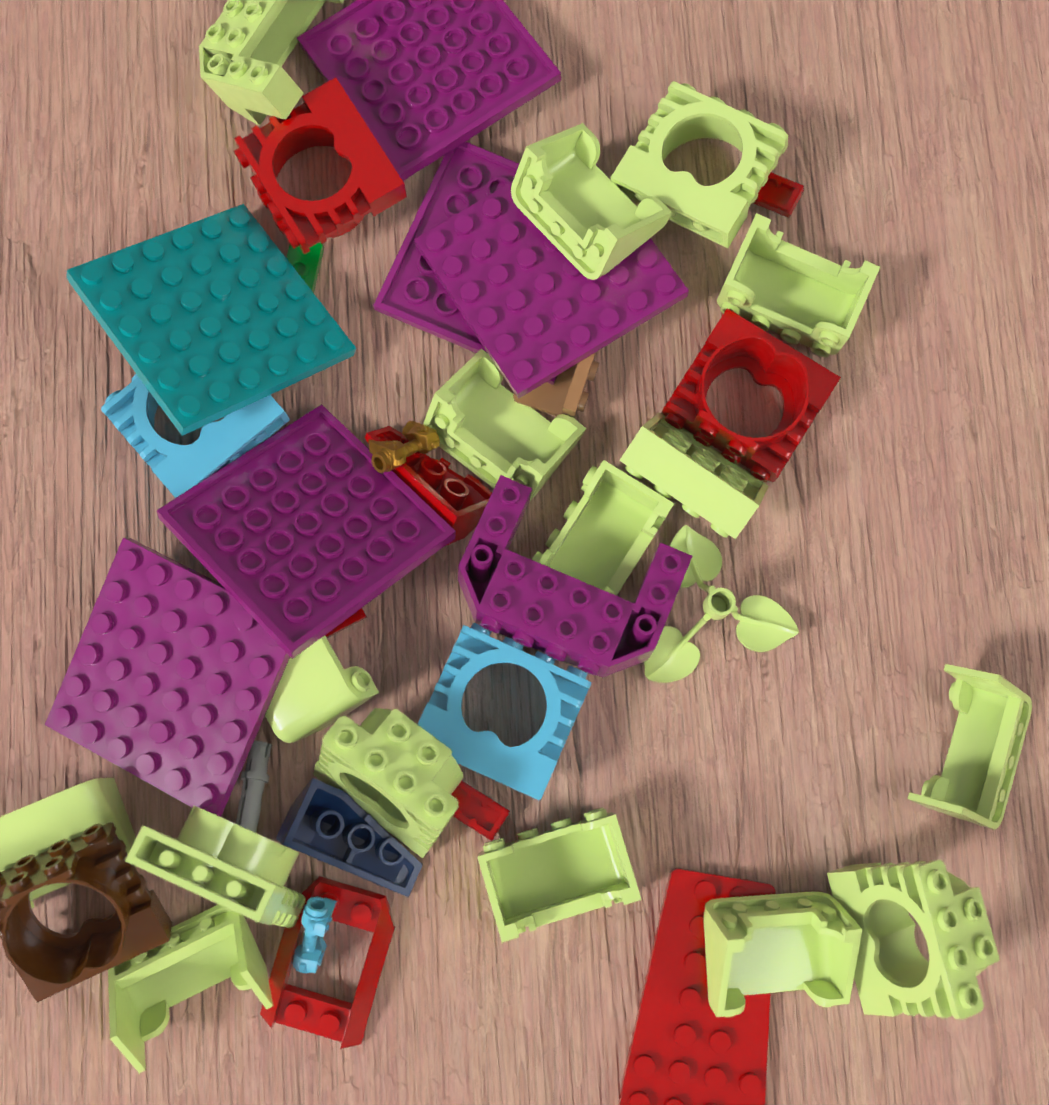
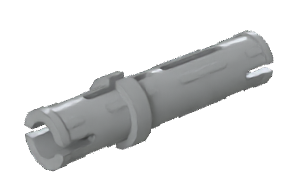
[236,741,272,833]

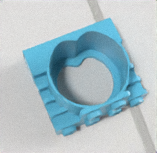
[101,374,290,498]
[418,623,592,801]

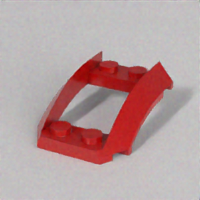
[260,876,396,1049]

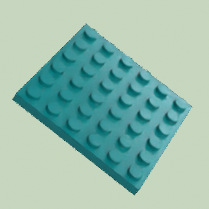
[66,204,357,436]

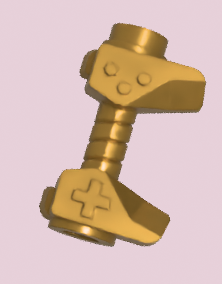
[369,421,440,473]

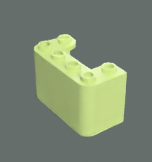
[717,213,880,357]
[532,460,674,596]
[477,808,642,943]

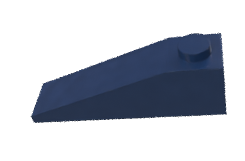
[276,777,423,897]

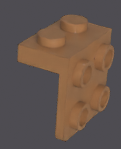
[513,352,600,418]

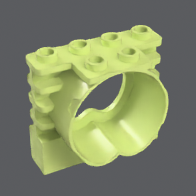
[610,81,788,248]
[313,708,463,858]
[125,806,306,928]
[827,860,999,1019]

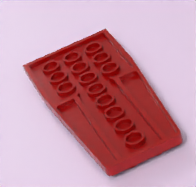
[619,868,776,1105]

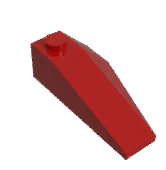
[365,426,492,546]

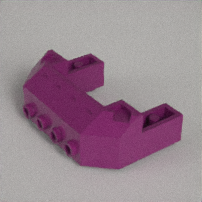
[458,475,692,678]

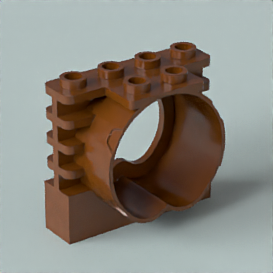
[0,822,172,1002]

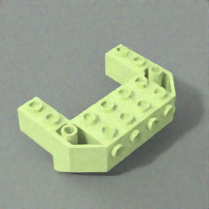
[199,0,345,125]

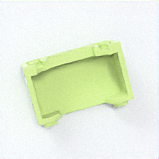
[511,123,672,280]
[423,349,587,501]
[265,635,379,743]
[0,778,136,908]
[703,891,862,1017]

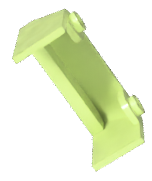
[907,664,1032,830]
[108,904,273,1073]

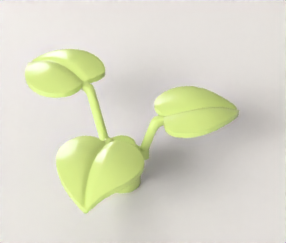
[644,525,799,683]

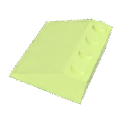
[620,412,769,539]

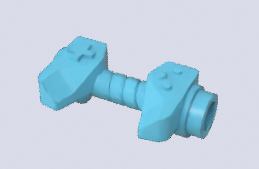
[292,897,337,973]

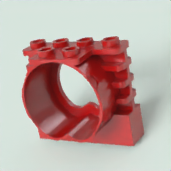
[233,77,407,254]
[662,308,841,482]

